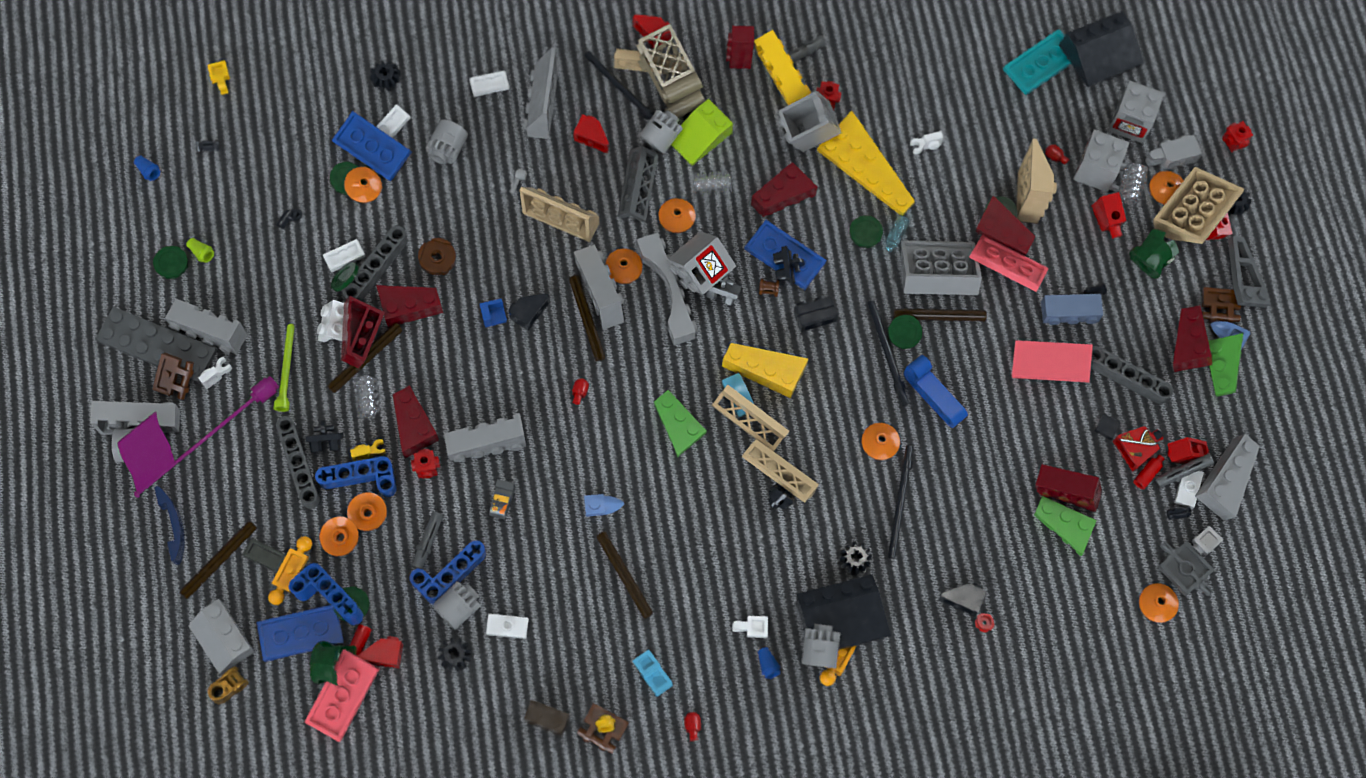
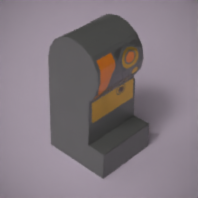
[489,479,516,520]

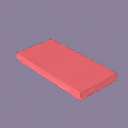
[969,235,1049,292]
[1012,340,1093,383]
[305,650,380,742]

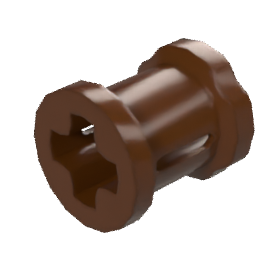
[759,278,779,297]

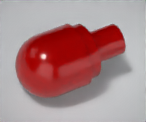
[1045,144,1070,165]
[572,378,589,405]
[684,712,701,741]

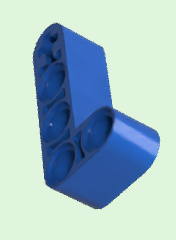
[904,355,968,428]
[315,457,397,497]
[410,541,486,604]
[289,563,364,625]

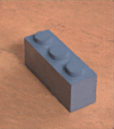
[1041,294,1103,325]

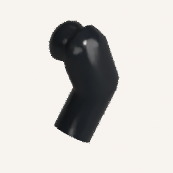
[276,208,303,229]

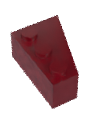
[726,26,754,69]
[751,162,818,217]
[975,196,1036,256]
[376,285,443,327]
[341,296,385,368]
[1173,305,1212,372]
[392,385,439,458]
[1035,464,1102,512]

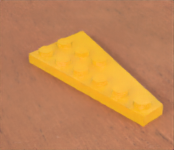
[817,111,914,216]

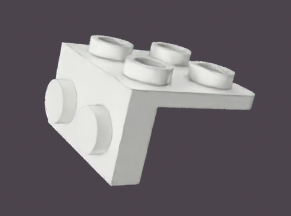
[317,300,344,343]

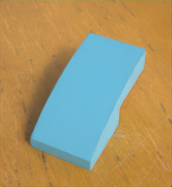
[722,373,754,418]
[633,650,673,697]

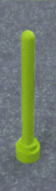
[273,324,295,412]

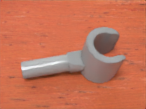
[509,169,527,194]

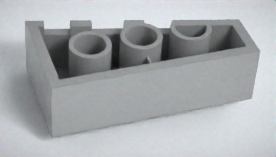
[574,244,624,330]
[165,299,247,355]
[90,401,180,435]
[444,413,526,462]
[1195,434,1260,521]

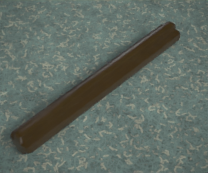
[569,275,605,362]
[893,308,987,321]
[327,323,402,393]
[179,521,257,599]
[597,531,653,619]

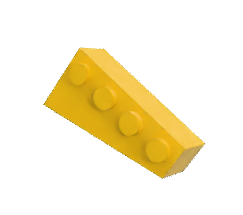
[754,30,811,105]
[722,343,808,398]

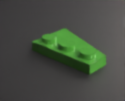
[1209,333,1244,397]
[654,390,707,457]
[1034,496,1097,556]

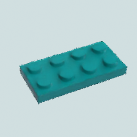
[1003,29,1071,95]

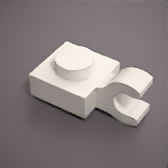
[910,131,944,154]
[198,357,232,389]
[732,616,768,638]

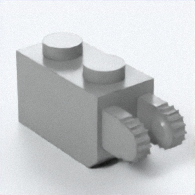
[1145,135,1202,170]

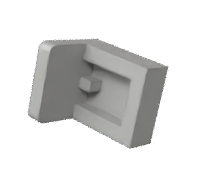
[1191,526,1223,557]

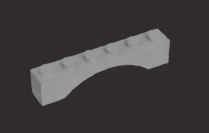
[636,232,698,345]

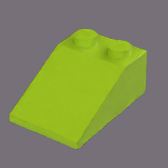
[671,99,733,166]

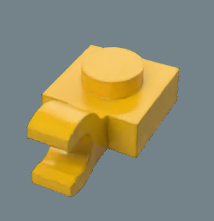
[207,60,230,95]
[350,439,386,461]

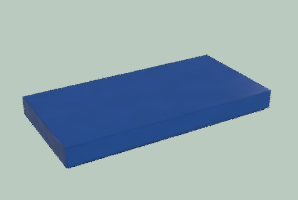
[332,111,412,182]
[744,220,827,290]
[257,605,344,662]

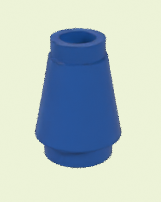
[134,156,160,181]
[757,647,781,679]

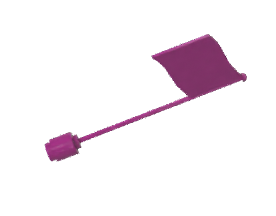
[117,376,280,498]

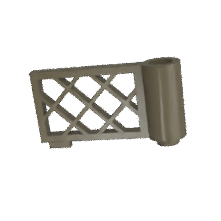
[636,24,703,104]
[638,40,705,118]

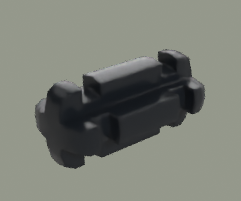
[196,140,220,152]
[1083,283,1107,294]
[1166,506,1192,520]

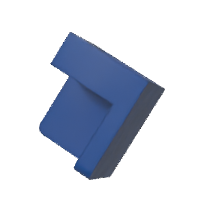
[480,299,507,327]

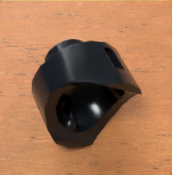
[768,480,794,510]

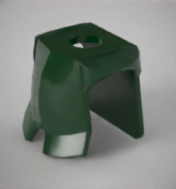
[1129,229,1180,279]
[310,641,356,686]

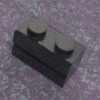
[794,296,838,332]

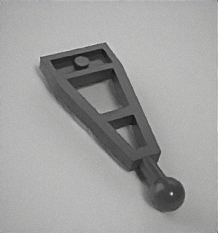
[1228,214,1271,308]

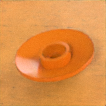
[344,167,382,203]
[1149,171,1184,205]
[659,198,696,233]
[605,249,643,284]
[862,423,900,460]
[347,493,387,531]
[320,517,359,556]
[1139,583,1179,623]

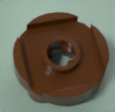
[418,238,456,275]

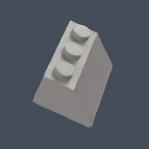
[188,599,255,675]

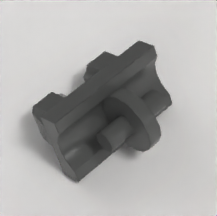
[706,273,742,305]

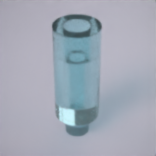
[885,216,910,252]

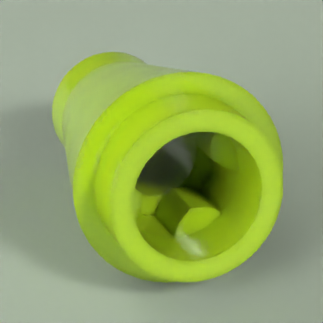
[186,238,214,263]

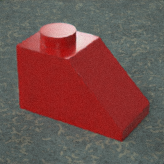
[633,14,672,49]
[573,114,609,154]
[1167,437,1209,464]
[357,636,403,668]

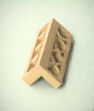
[614,49,687,74]
[711,385,789,451]
[742,439,819,503]

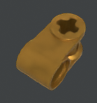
[208,666,249,704]

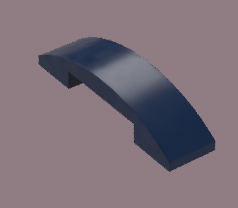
[154,486,185,565]

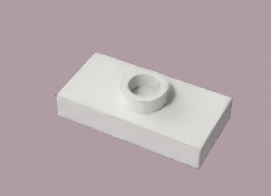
[469,70,509,97]
[376,104,411,138]
[323,239,366,273]
[1174,468,1204,509]
[486,614,529,639]

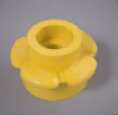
[595,715,616,732]

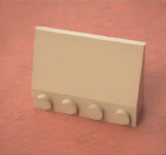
[1016,139,1057,223]
[1154,167,1244,244]
[520,187,599,242]

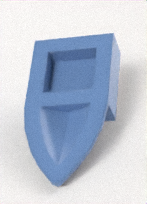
[1210,321,1251,349]
[584,494,624,517]

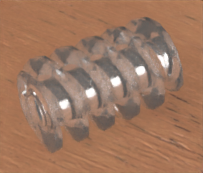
[1119,163,1149,204]
[693,170,732,197]
[353,376,381,419]

